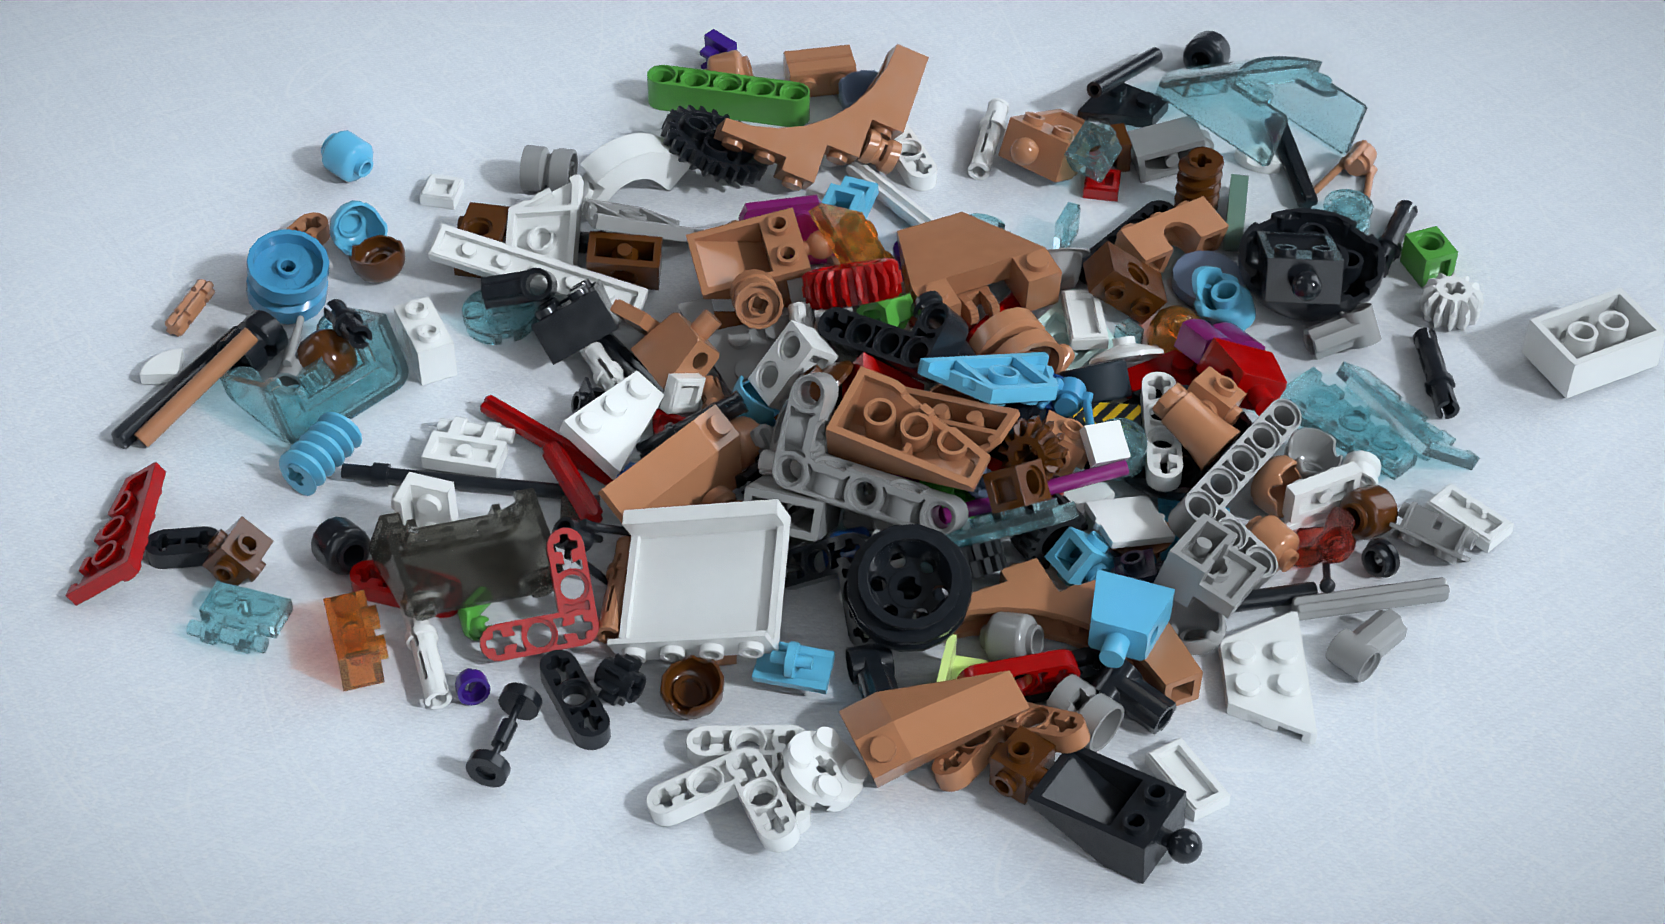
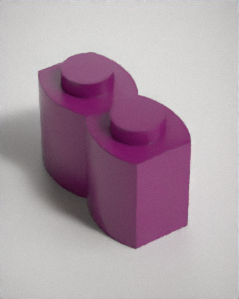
[1174,319,1266,365]

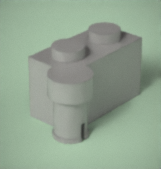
[1127,114,1214,183]

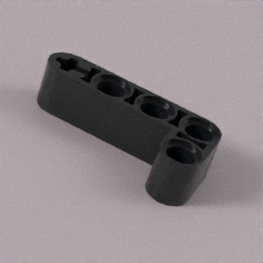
[818,301,968,384]

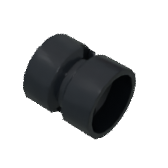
[216,310,288,380]

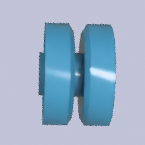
[246,229,330,325]

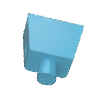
[1088,569,1175,668]

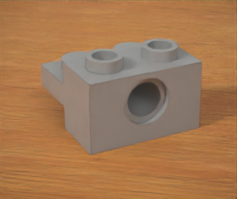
[1153,513,1267,619]

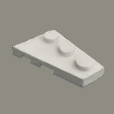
[559,371,664,480]

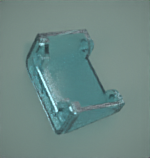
[220,307,409,445]

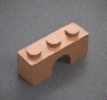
[1114,196,1229,273]

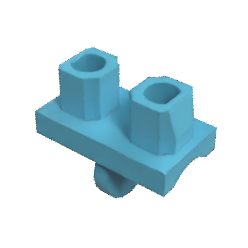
[752,641,835,694]

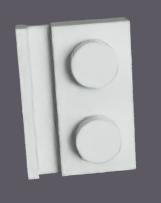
[1282,461,1363,533]

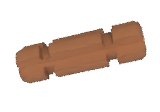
[165,279,215,337]

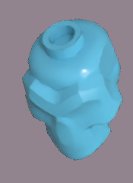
[1192,266,1256,331]

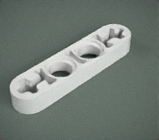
[1140,372,1183,492]

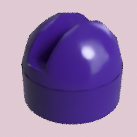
[455,668,491,705]

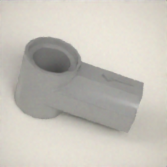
[1303,303,1382,360]
[1326,608,1407,682]

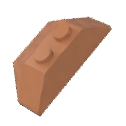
[906,387,1020,454]

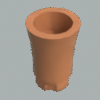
[1151,383,1241,471]

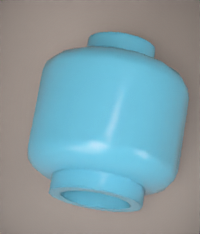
[321,130,374,182]

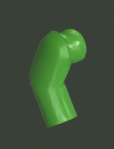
[457,589,492,641]

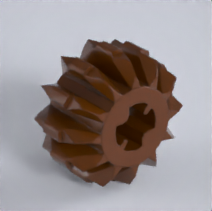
[998,415,1069,482]

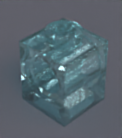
[1064,120,1122,183]

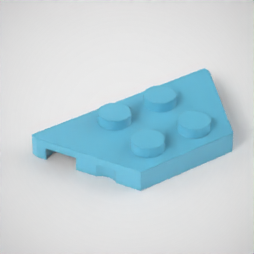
[917,352,1059,407]

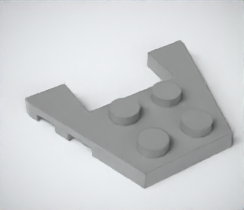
[678,277,816,394]

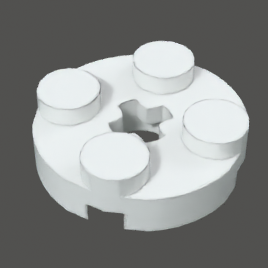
[780,726,868,812]

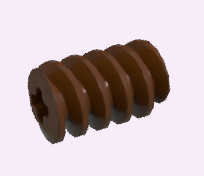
[1174,146,1224,211]

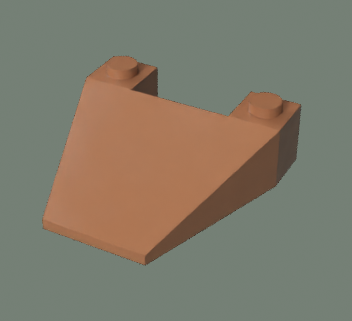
[897,212,1062,325]

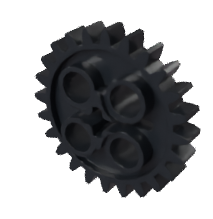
[660,105,769,186]

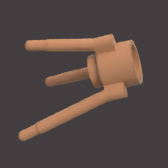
[1313,140,1378,205]

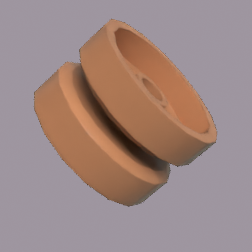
[968,307,1065,375]

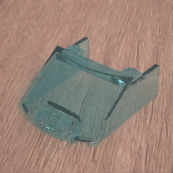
[1155,56,1367,166]

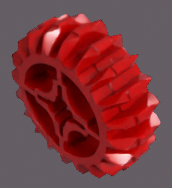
[802,258,903,310]

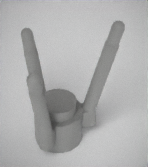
[274,315,316,395]

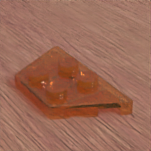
[808,203,895,264]

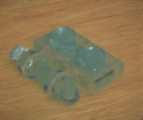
[186,581,293,654]

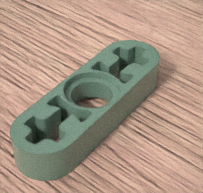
[1223,174,1249,252]

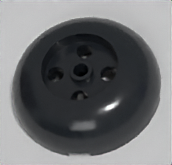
[1238,208,1386,321]

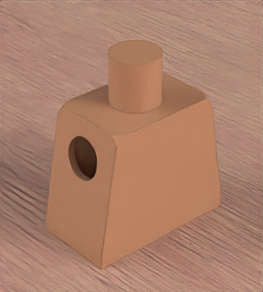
[631,309,722,390]

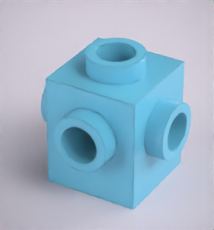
[1044,526,1114,587]

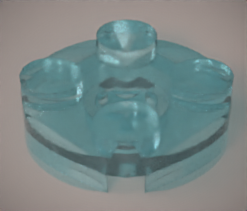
[462,290,535,345]

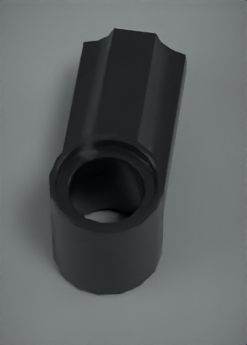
[481,268,558,310]
[845,643,898,699]
[1090,660,1177,735]

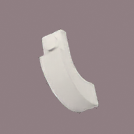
[581,133,690,217]

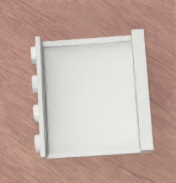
[607,499,791,663]

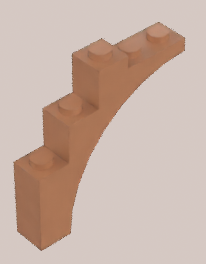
[714,44,929,191]
[943,558,1203,706]

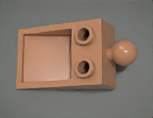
[998,109,1110,182]
[686,207,836,299]

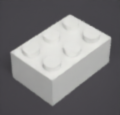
[1522,288,1665,399]

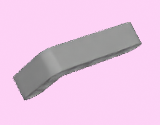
[1168,398,1302,589]

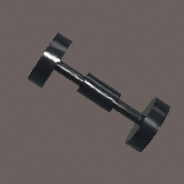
[466,682,543,787]

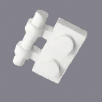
[421,416,515,478]

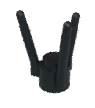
[552,517,631,585]

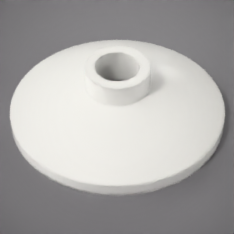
[1089,336,1164,366]

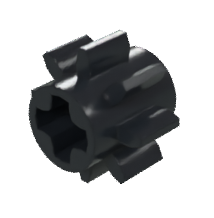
[594,653,646,706]

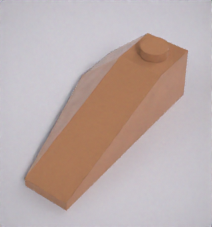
[826,366,990,492]

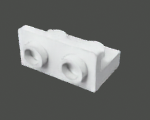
[391,472,461,555]

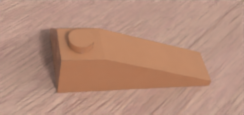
[598,404,742,523]
[838,670,1030,788]

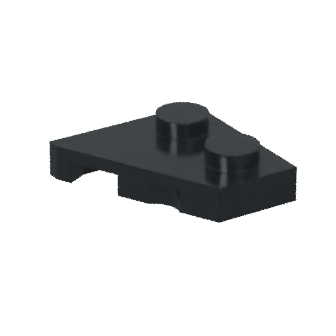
[1077,82,1169,128]

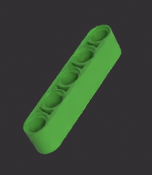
[647,65,810,127]

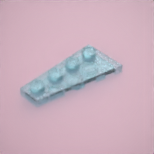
[1336,361,1480,470]

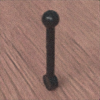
[1316,543,1335,594]

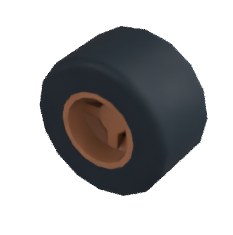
[1060,359,1132,403]

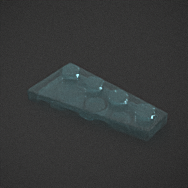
[1280,367,1419,480]
[946,498,1078,548]

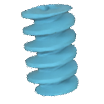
[279,412,362,496]

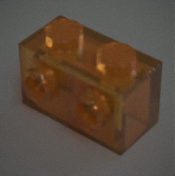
[323,590,389,691]

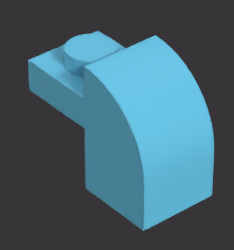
[822,176,879,240]

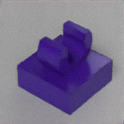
[700,29,737,69]

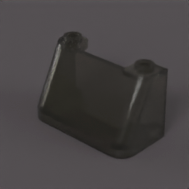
[369,488,564,621]

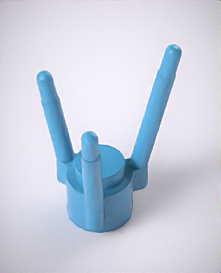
[1037,377,1095,425]

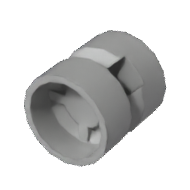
[519,145,578,192]
[1045,674,1124,752]

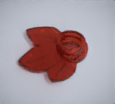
[1294,506,1356,568]

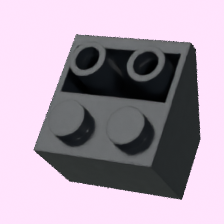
[531,279,620,365]

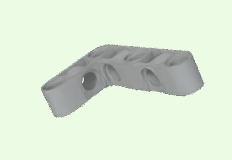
[772,372,969,535]

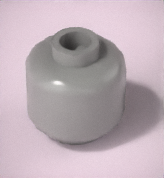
[980,611,1044,662]

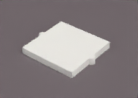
[1084,495,1175,549]

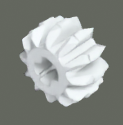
[1419,272,1484,332]

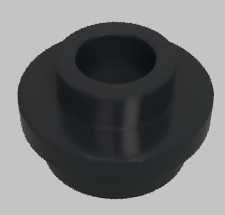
[1361,538,1400,578]

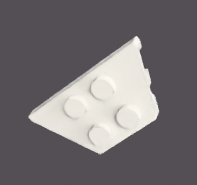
[505,174,584,266]
[1218,612,1317,744]

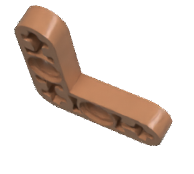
[932,702,1090,792]

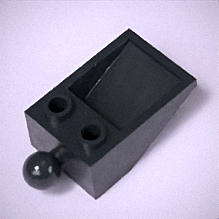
[1257,231,1344,305]
[1028,747,1203,884]

